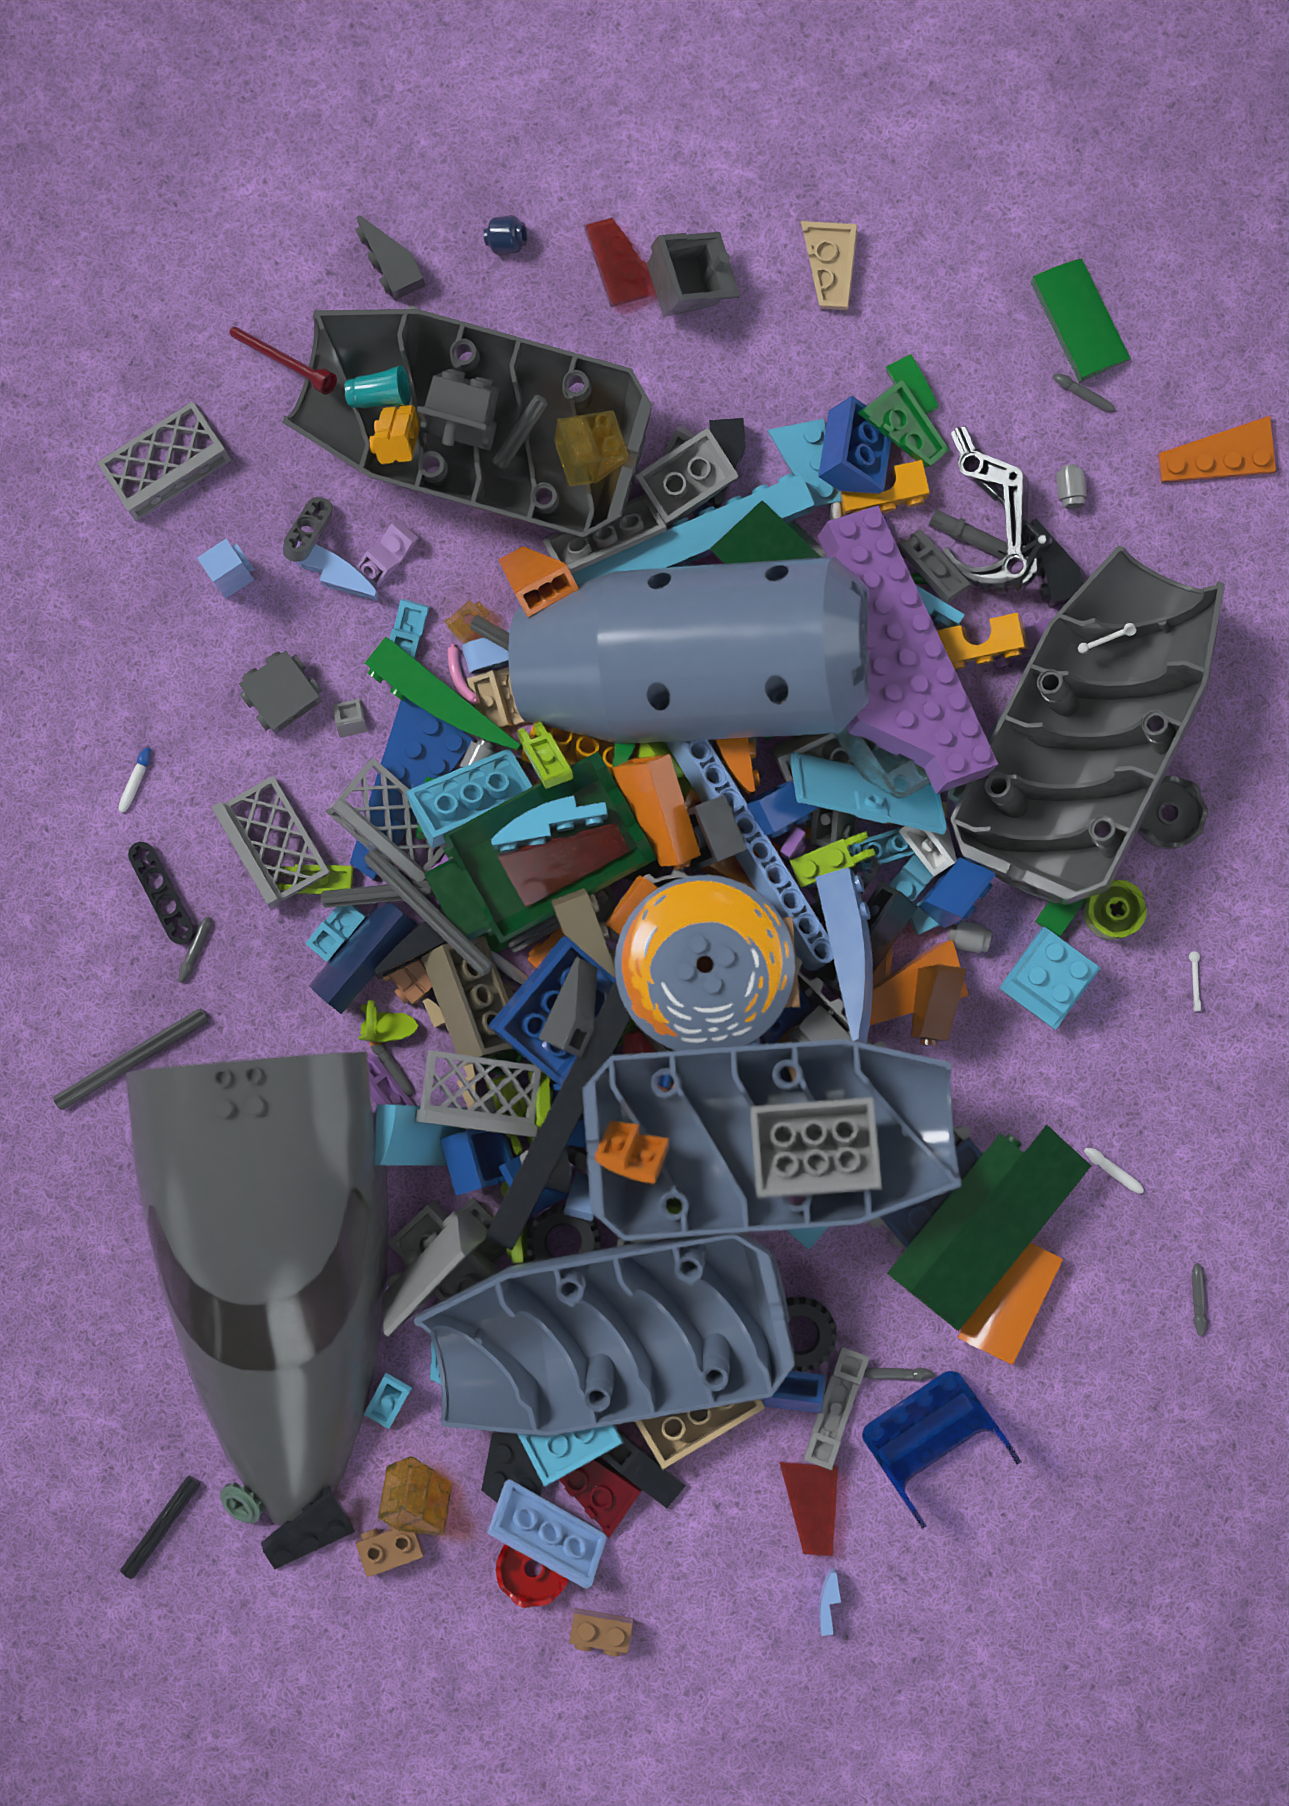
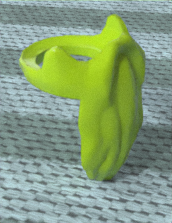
[358,1000,419,1043]

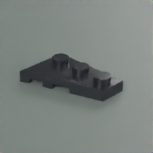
[261,1485,355,1570]

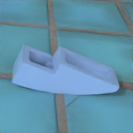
[296,542,379,601]

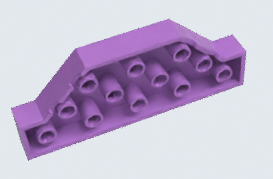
[818,506,998,794]

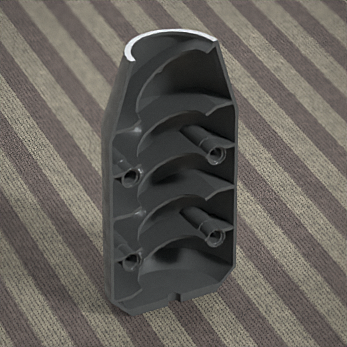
[282,309,652,538]
[950,545,1225,905]

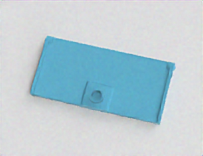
[790,751,946,835]

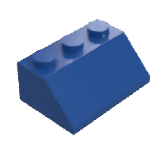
[818,396,891,493]

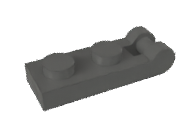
[896,530,970,604]

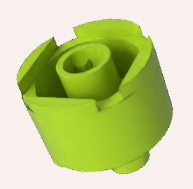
[1083,880,1147,940]

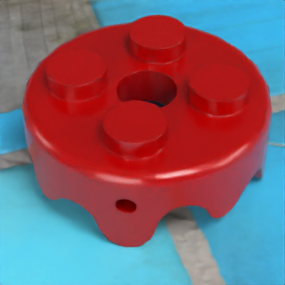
[496,1544,568,1608]

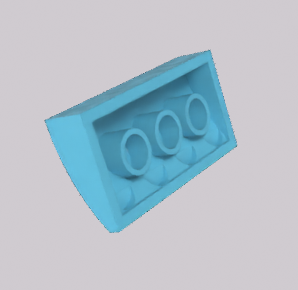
[406,748,533,848]
[375,1105,467,1166]

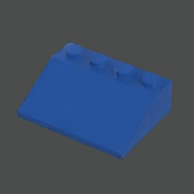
[488,936,616,1086]

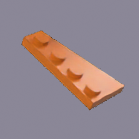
[1158,416,1276,483]

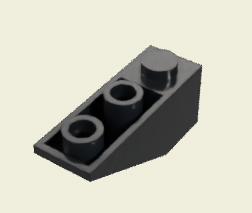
[704,418,746,510]
[1027,519,1084,607]
[601,1428,686,1508]

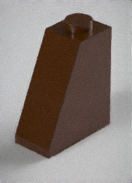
[910,964,966,1046]

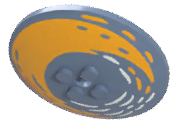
[615,875,795,1051]

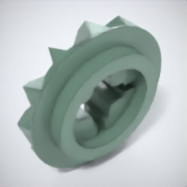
[220,1482,264,1523]

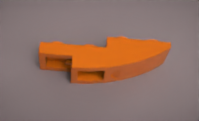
[714,737,760,796]

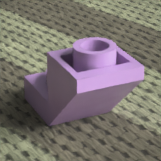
[356,519,418,588]

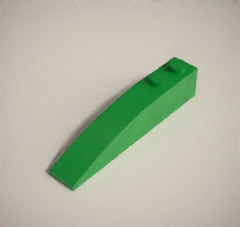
[364,636,523,751]

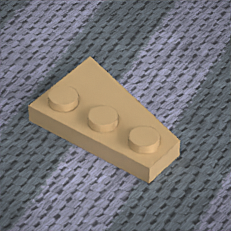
[801,221,858,311]

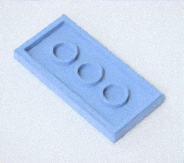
[487,1479,607,1589]

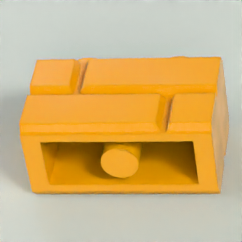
[370,405,420,464]

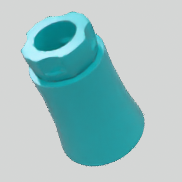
[345,365,411,409]

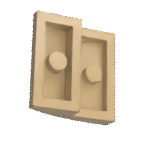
[467,667,527,729]

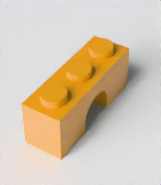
[839,460,930,516]
[937,612,1028,670]

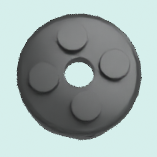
[1138,776,1208,849]

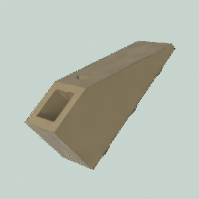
[551,888,616,977]

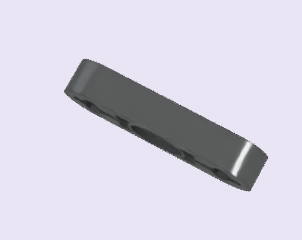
[283,497,333,562]

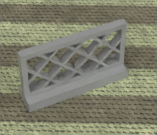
[97,401,231,521]
[325,757,447,882]
[211,776,330,911]
[415,1050,541,1137]

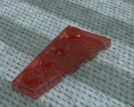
[497,823,630,907]

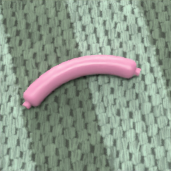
[448,644,479,705]

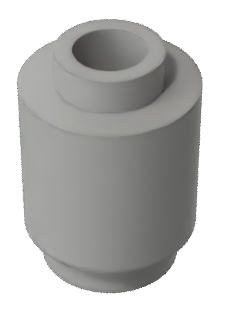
[1056,464,1087,509]
[460,739,496,767]
[947,921,992,954]

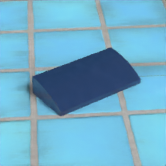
[309,902,417,1014]

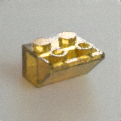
[554,410,629,487]
[378,1456,453,1536]

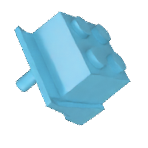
[999,927,1101,1030]

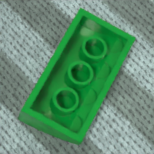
[1030,258,1131,383]

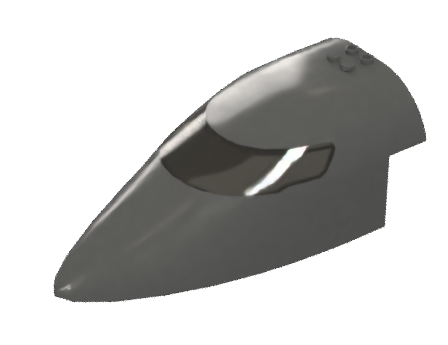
[126,1052,388,1526]

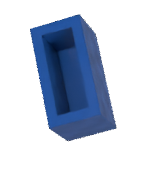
[763,1371,826,1414]

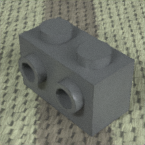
[811,807,857,847]

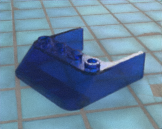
[862,1371,1021,1529]

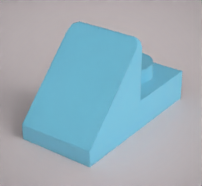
[915,585,965,628]
[889,854,933,902]
[364,1373,412,1429]

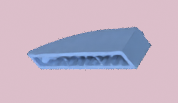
[815,867,873,1044]

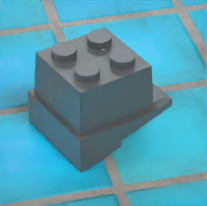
[647,232,740,317]
[417,369,499,450]

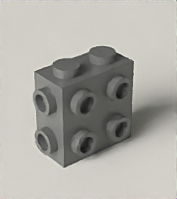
[239,650,322,734]

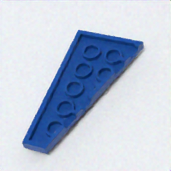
[350,698,474,881]

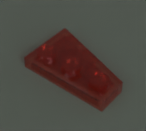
[584,218,656,307]
[779,1461,838,1556]

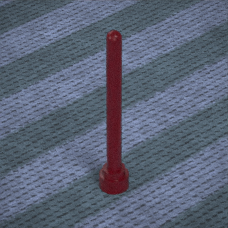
[229,327,337,395]

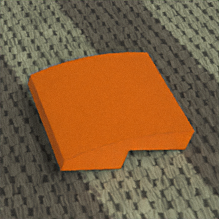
[595,1121,669,1184]

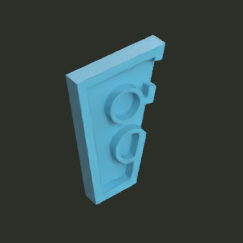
[767,419,841,508]
[517,1424,624,1486]

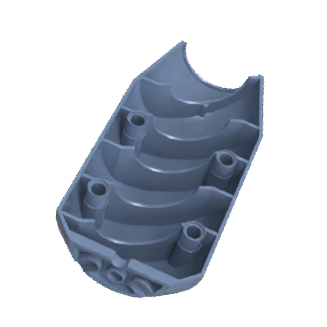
[508,557,869,744]
[583,1039,961,1240]
[414,1232,794,1436]

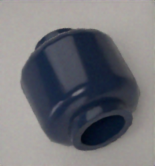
[483,216,527,255]

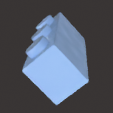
[197,539,254,598]

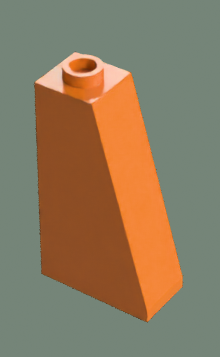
[498,546,579,617]
[612,754,701,869]
[870,940,969,1025]

